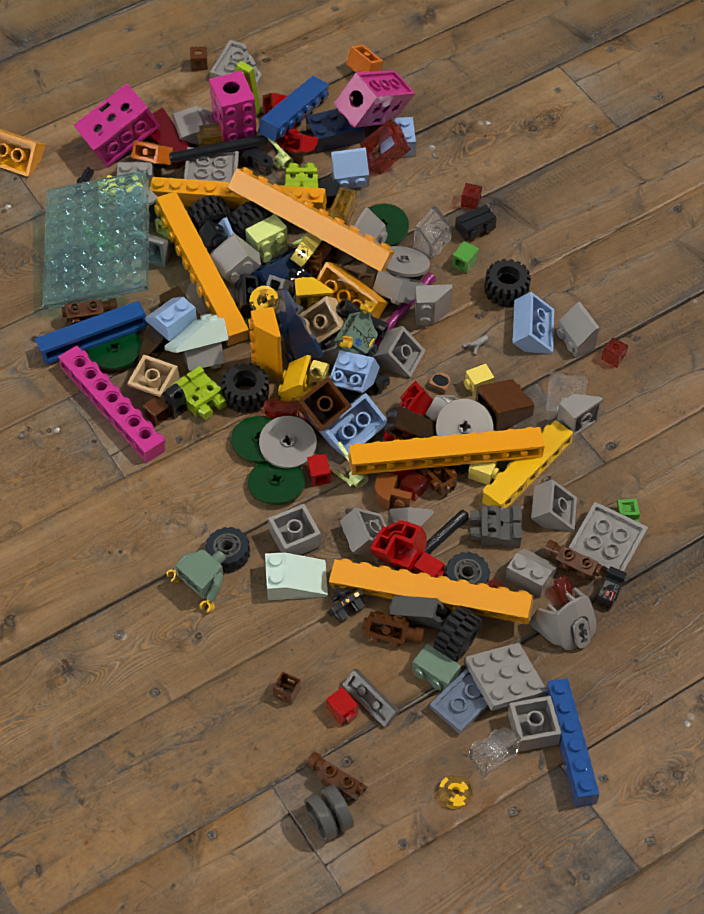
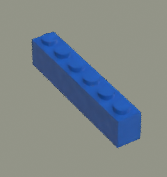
[258,75,330,142]
[35,301,148,365]
[546,678,599,807]

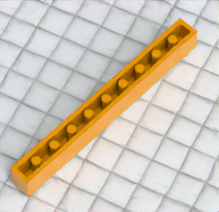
[228,167,394,272]
[150,177,327,212]
[154,191,249,346]
[348,427,545,475]
[329,559,533,624]

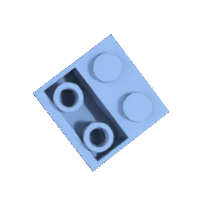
[330,350,380,393]

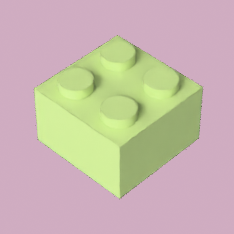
[245,214,288,264]

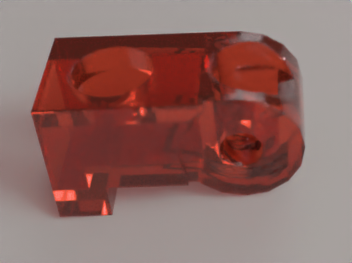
[264,398,300,419]

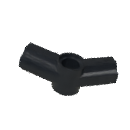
[336,299,389,339]

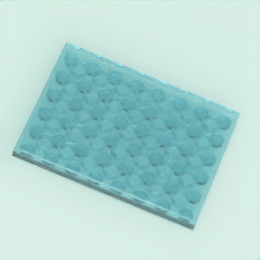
[43,170,149,310]

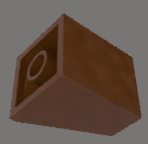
[292,376,352,431]
[475,379,534,431]

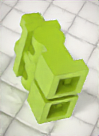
[285,163,318,188]
[171,366,227,420]

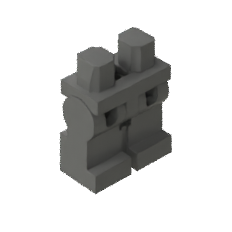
[470,505,522,548]

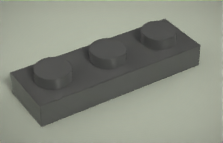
[343,669,400,727]

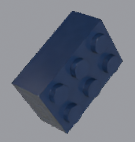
[306,108,365,154]

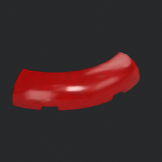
[263,93,318,153]
[383,380,433,480]

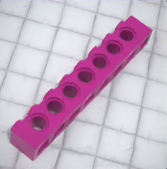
[58,345,166,463]

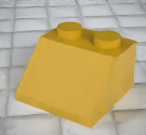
[294,277,333,311]
[278,355,311,406]

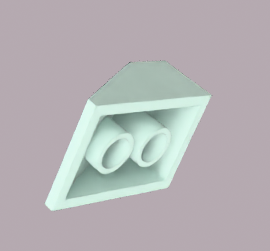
[164,314,229,353]
[265,553,328,600]

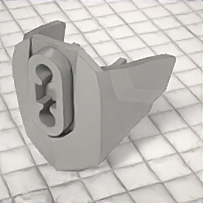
[530,587,597,650]

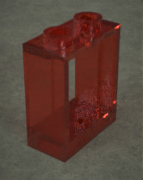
[360,119,411,174]

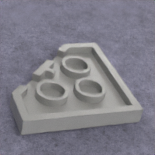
[210,40,262,87]

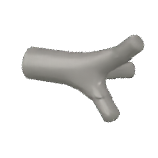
[463,335,489,355]

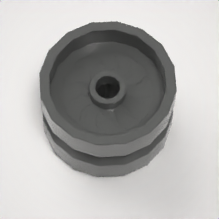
[304,784,354,841]

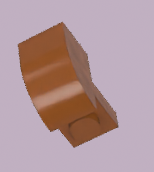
[375,472,412,511]

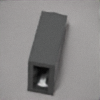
[389,595,452,630]

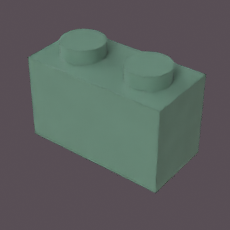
[412,644,461,691]

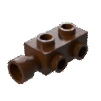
[307,240,340,276]
[61,298,117,324]
[417,466,458,496]
[543,539,603,581]
[362,611,425,646]
[306,751,367,800]

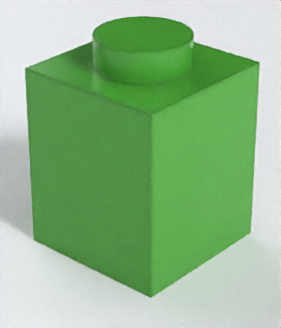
[452,241,479,273]

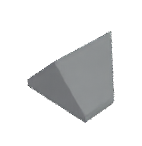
[389,507,434,526]

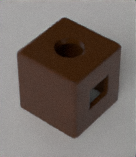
[190,46,208,70]
[143,396,171,426]
[273,671,301,705]

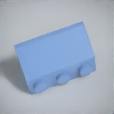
[512,292,554,354]
[319,393,387,458]

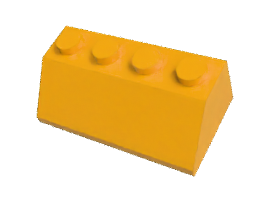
[0,129,45,177]
[316,262,389,320]
[248,307,283,382]

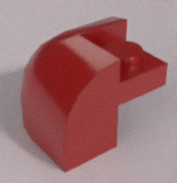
[370,520,427,571]

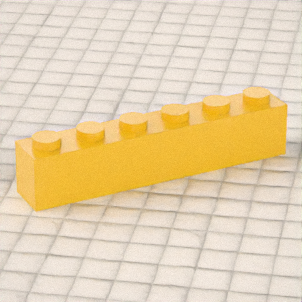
[482,420,573,508]

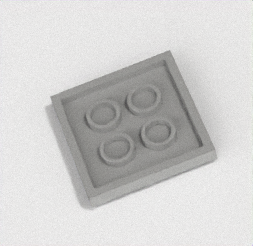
[184,147,239,182]
[568,502,648,572]
[464,643,547,711]

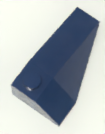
[250,246,298,287]
[277,288,324,363]

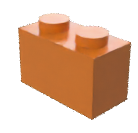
[346,45,383,73]
[131,141,173,165]

